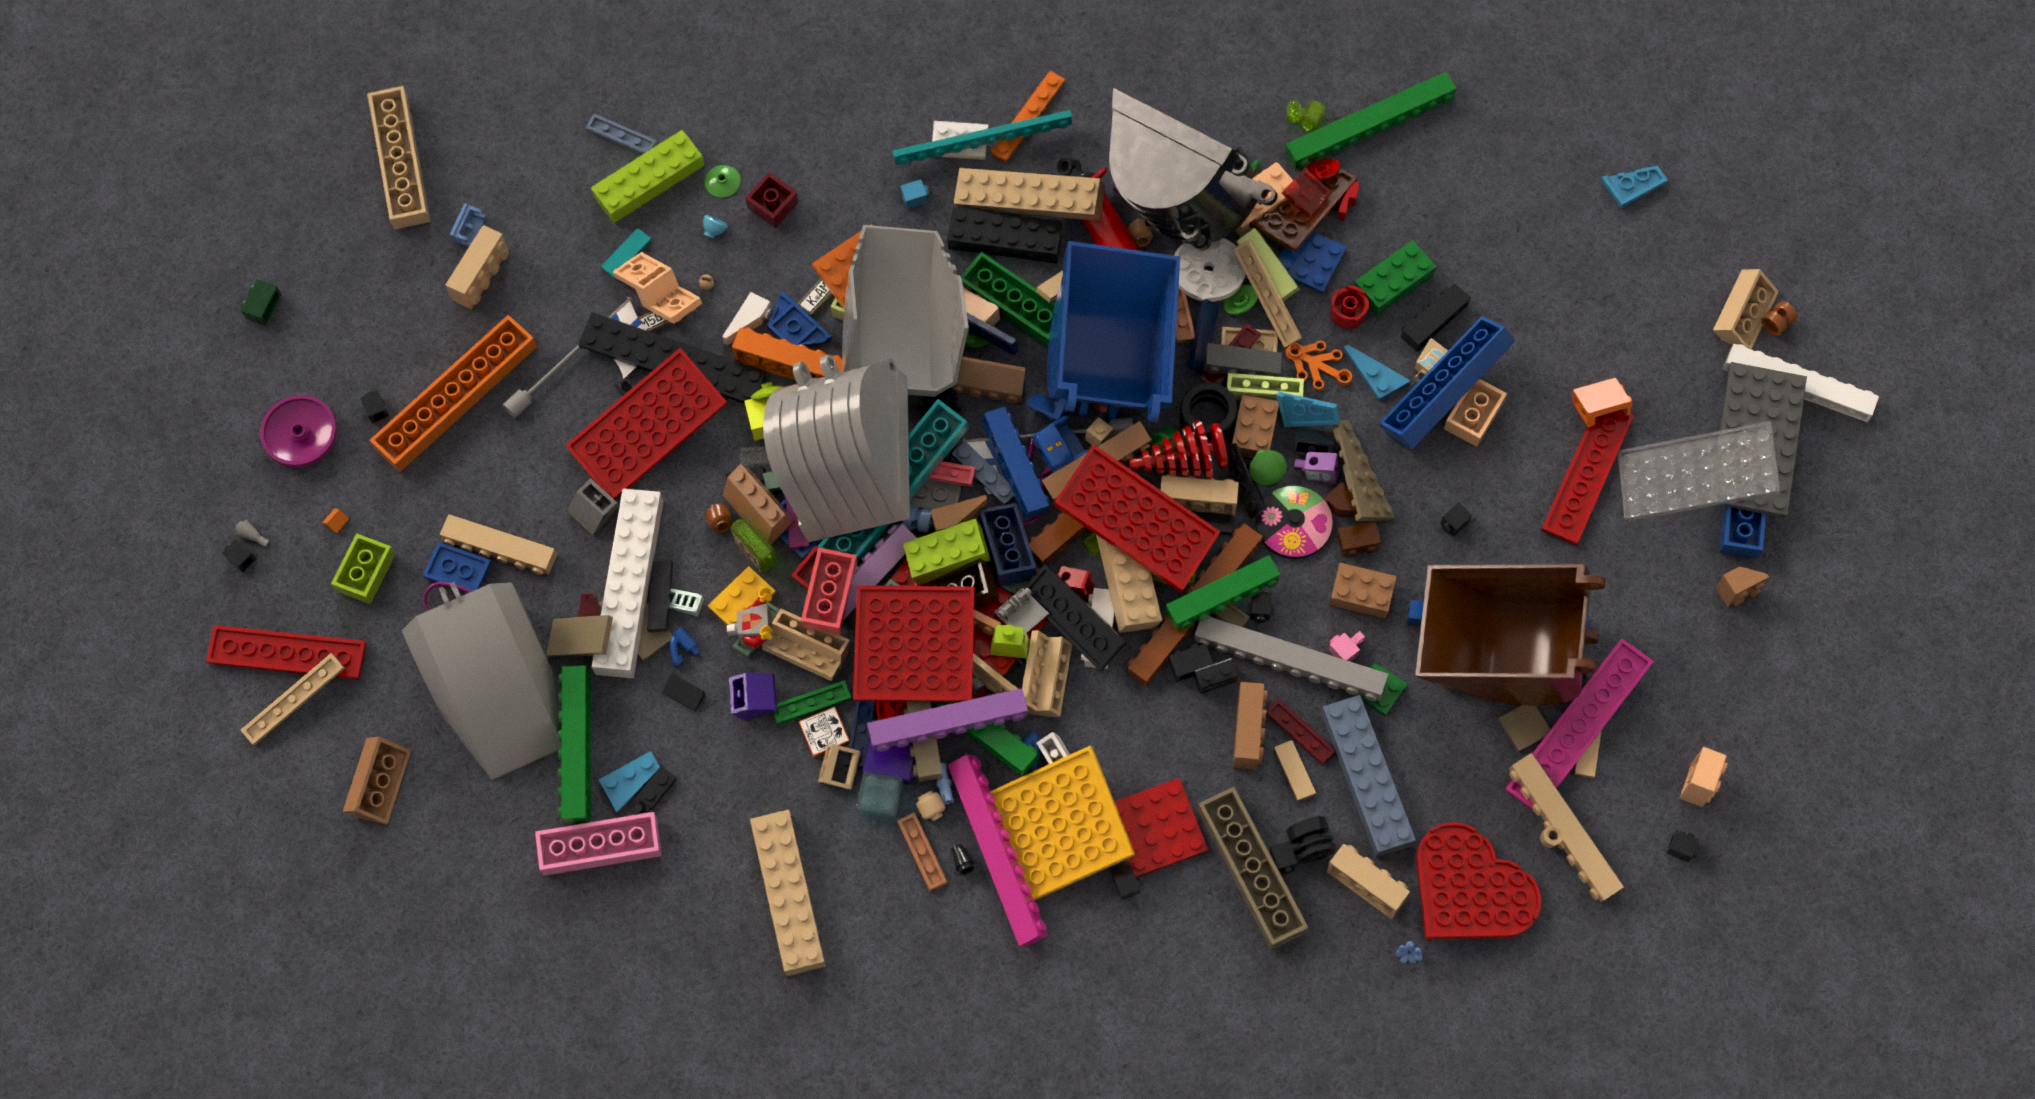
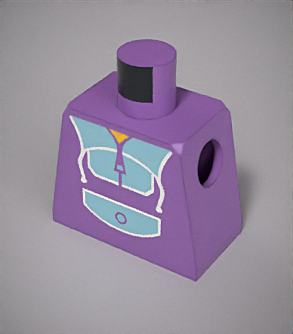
[1294,452,1340,485]

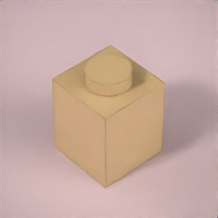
[1085,417,1113,446]

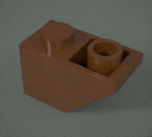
[1324,482,1358,517]

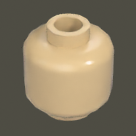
[916,790,945,821]

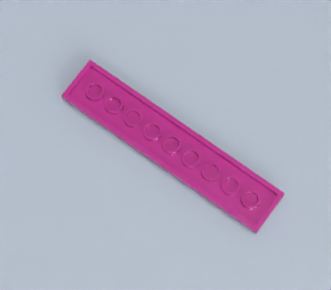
[1505,638,1654,812]

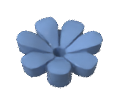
[1396,941,1422,963]

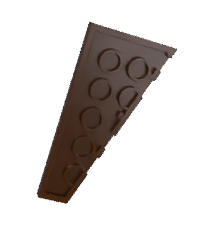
[1249,169,1357,253]

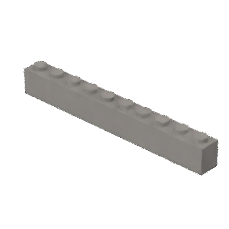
[1195,617,1389,701]

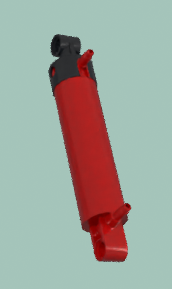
[1056,157,1141,251]

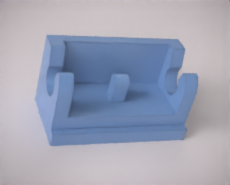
[450,203,486,247]

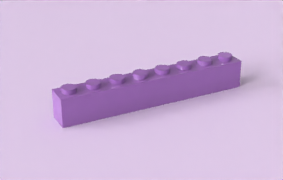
[867,688,1028,752]

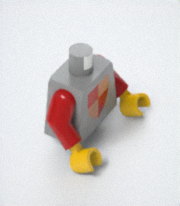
[727,587,773,648]

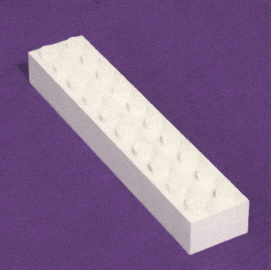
[592,489,664,678]

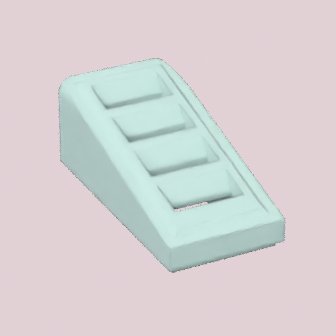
[669,589,704,617]

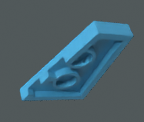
[1600,166,1668,208]
[1277,391,1340,427]
[599,751,660,814]

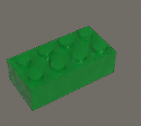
[1354,240,1436,317]

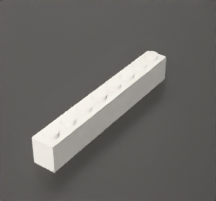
[1723,343,1879,423]

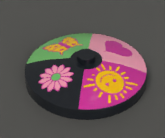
[1256,486,1333,559]

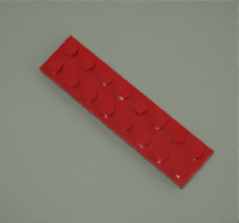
[1541,410,1634,546]
[206,625,367,680]

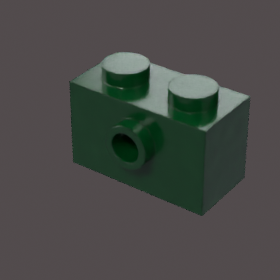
[241,279,281,325]

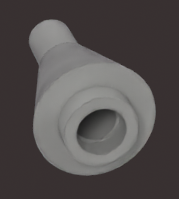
[235,520,270,548]

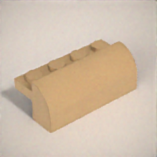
[763,609,850,681]
[1022,631,1072,717]

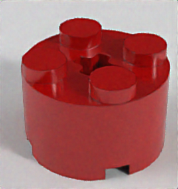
[1330,286,1369,329]

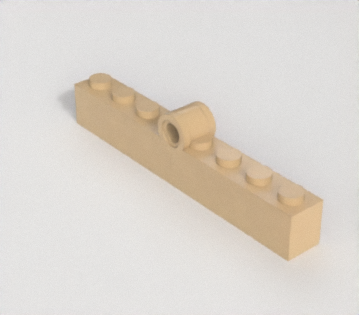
[1509,753,1623,902]

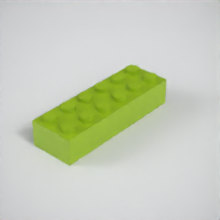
[591,130,705,223]

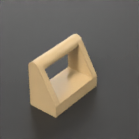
[818,744,861,790]

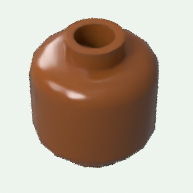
[705,504,733,532]

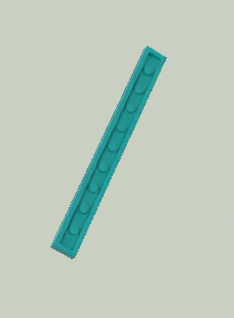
[893,110,1072,165]

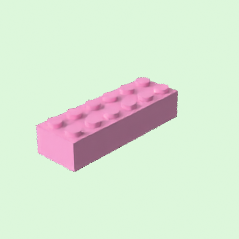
[535,812,662,876]

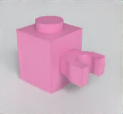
[1328,631,1365,662]

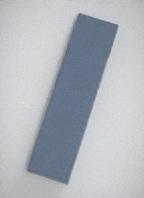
[585,114,658,155]

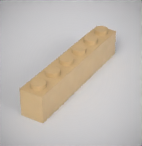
[440,514,557,575]

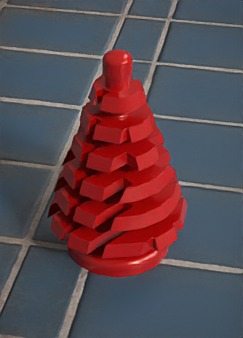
[1129,420,1228,478]

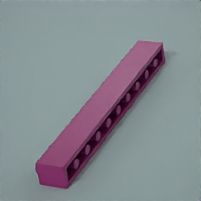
[948,755,1048,947]

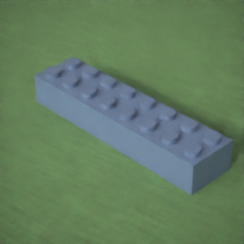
[1321,695,1416,858]

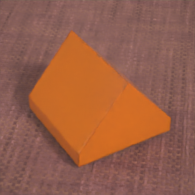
[322,508,350,534]

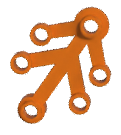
[1285,341,1352,391]

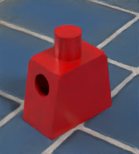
[1057,566,1095,602]

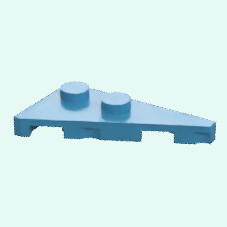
[1344,345,1410,401]

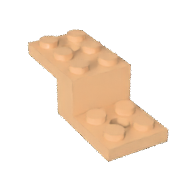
[613,252,702,324]

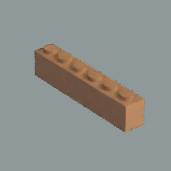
[1042,421,1153,501]

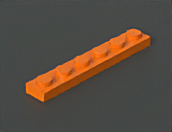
[991,71,1065,163]

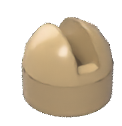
[699,274,714,290]

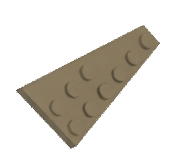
[1332,419,1395,521]

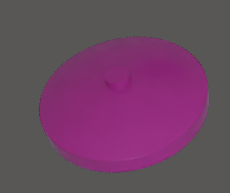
[260,395,337,467]

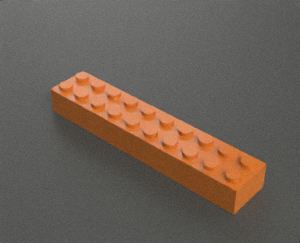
[370,315,537,473]

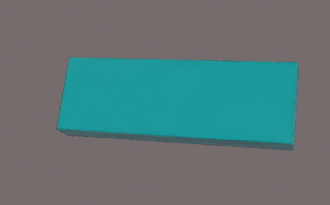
[601,228,652,280]

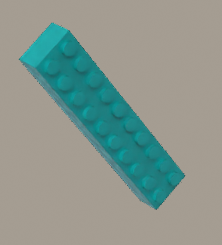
[817,399,970,566]

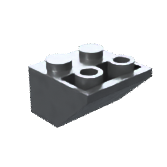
[566,478,619,537]

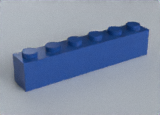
[981,407,1049,520]

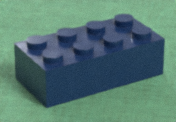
[978,503,1036,587]

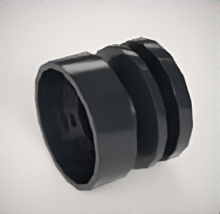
[1286,816,1337,864]

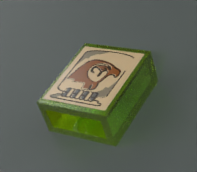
[730,517,777,574]

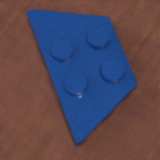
[767,291,832,348]

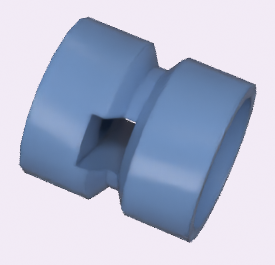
[902,505,932,534]

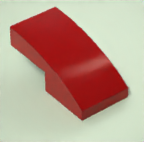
[1337,182,1360,221]

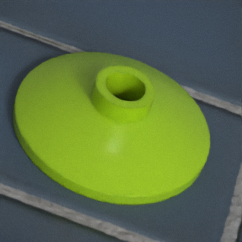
[751,382,784,399]

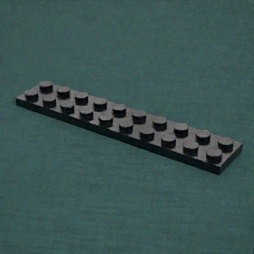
[578,312,767,404]

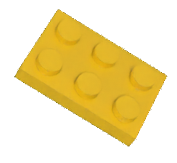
[708,566,776,625]

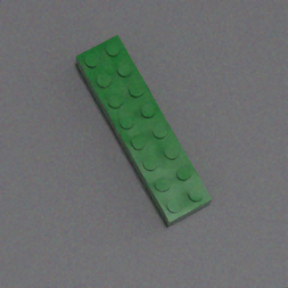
[558,665,591,826]

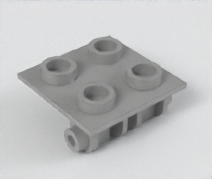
[994,588,1049,633]

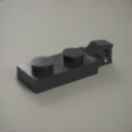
[631,767,677,815]

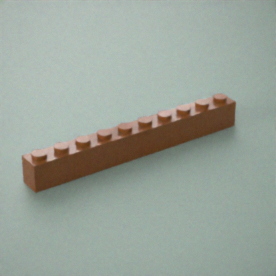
[1127,523,1263,687]

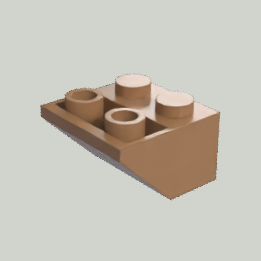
[1715,566,1769,607]

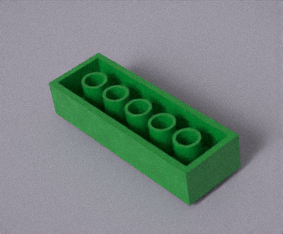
[961,252,1055,348]

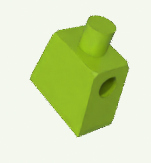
[990,625,1029,659]

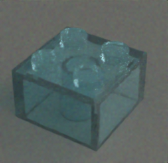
[856,772,904,822]

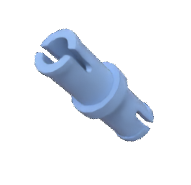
[936,763,954,805]

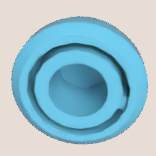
[703,215,728,239]

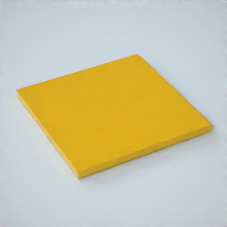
[990,745,1135,901]

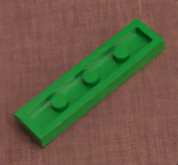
[773,680,852,725]

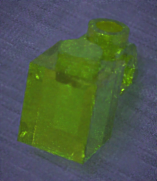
[1286,99,1327,131]

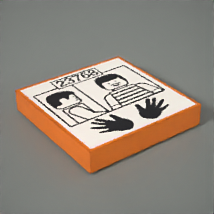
[799,706,849,757]

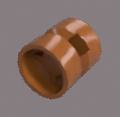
[1761,301,1798,336]

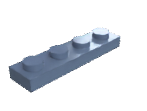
[951,441,1014,505]

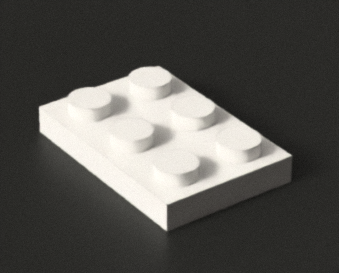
[932,121,989,160]

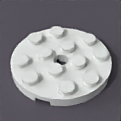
[1174,238,1246,302]

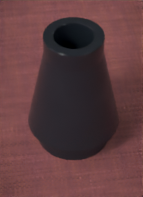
[951,844,974,875]

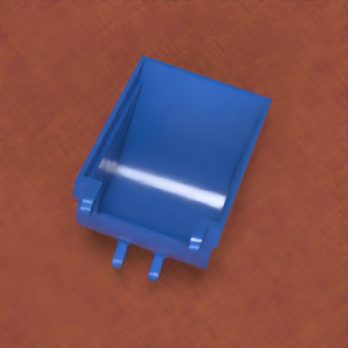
[1047,241,1180,423]

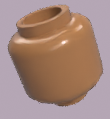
[1128,219,1153,247]

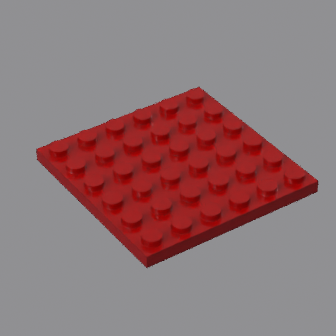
[853,586,975,702]

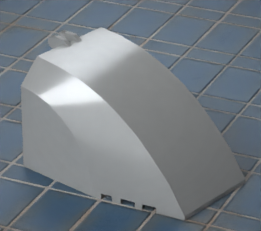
[842,225,969,397]
[402,582,562,780]

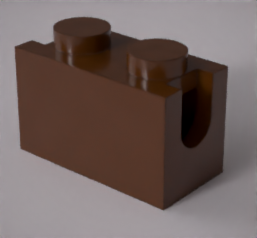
[1337,521,1381,557]

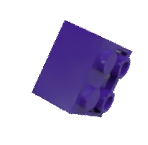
[729,673,777,720]

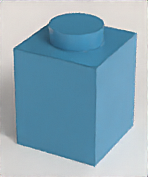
[900,179,930,209]

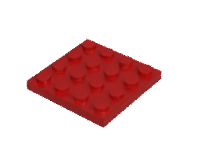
[1114,778,1208,878]

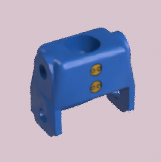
[1032,415,1089,473]

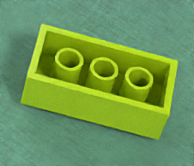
[903,519,991,585]

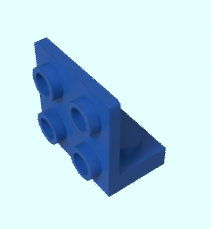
[1026,393,1070,421]

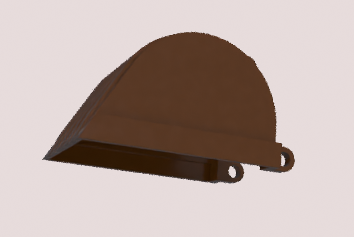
[1415,564,1606,706]

